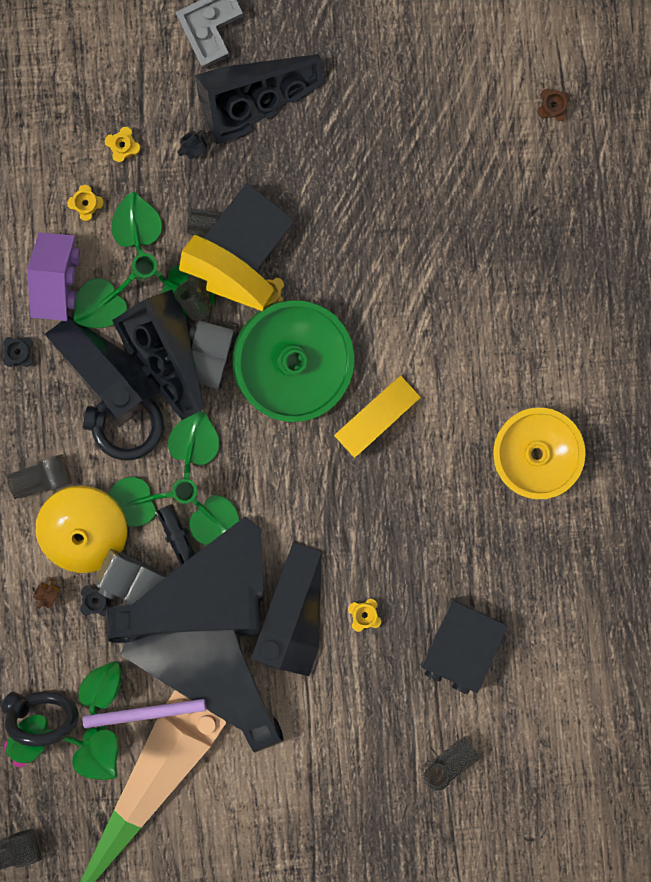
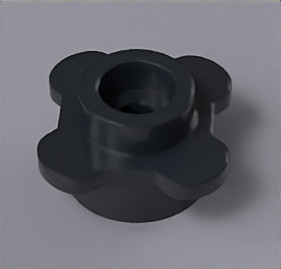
[177,130,208,159]
[3,337,33,367]
[80,585,110,616]

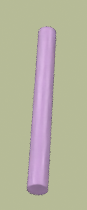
[83,699,206,728]

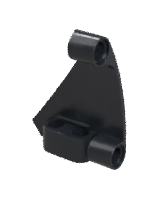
[106,516,263,643]
[121,630,284,753]

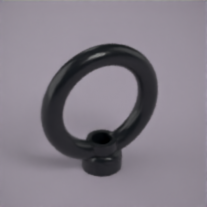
[83,401,164,461]
[1,691,79,747]

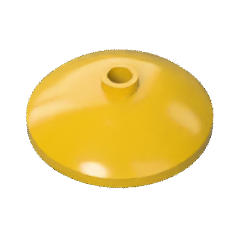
[493,408,585,499]
[36,485,128,573]

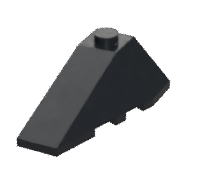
[195,54,323,144]
[112,289,204,420]

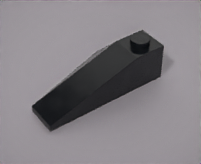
[45,316,162,427]
[251,542,321,676]

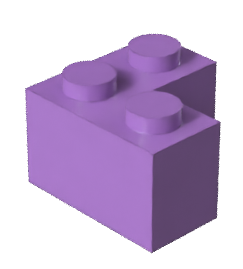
[27,232,81,321]

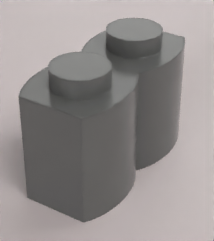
[189,321,235,389]
[94,549,167,605]

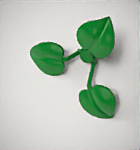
[73,192,215,328]
[108,411,239,545]
[6,662,122,780]

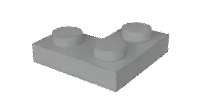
[175,0,243,69]

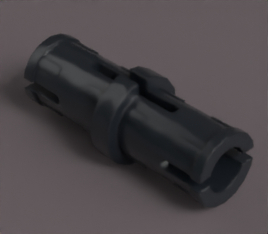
[155,504,196,566]

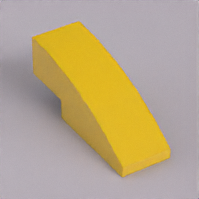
[179,235,274,311]
[334,375,421,458]

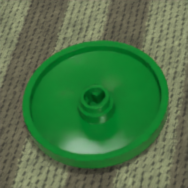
[233,300,354,422]

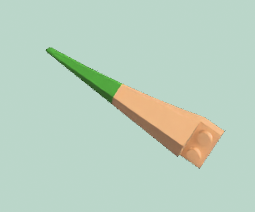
[80,690,226,882]

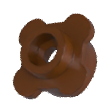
[537,88,570,121]
[33,577,60,609]

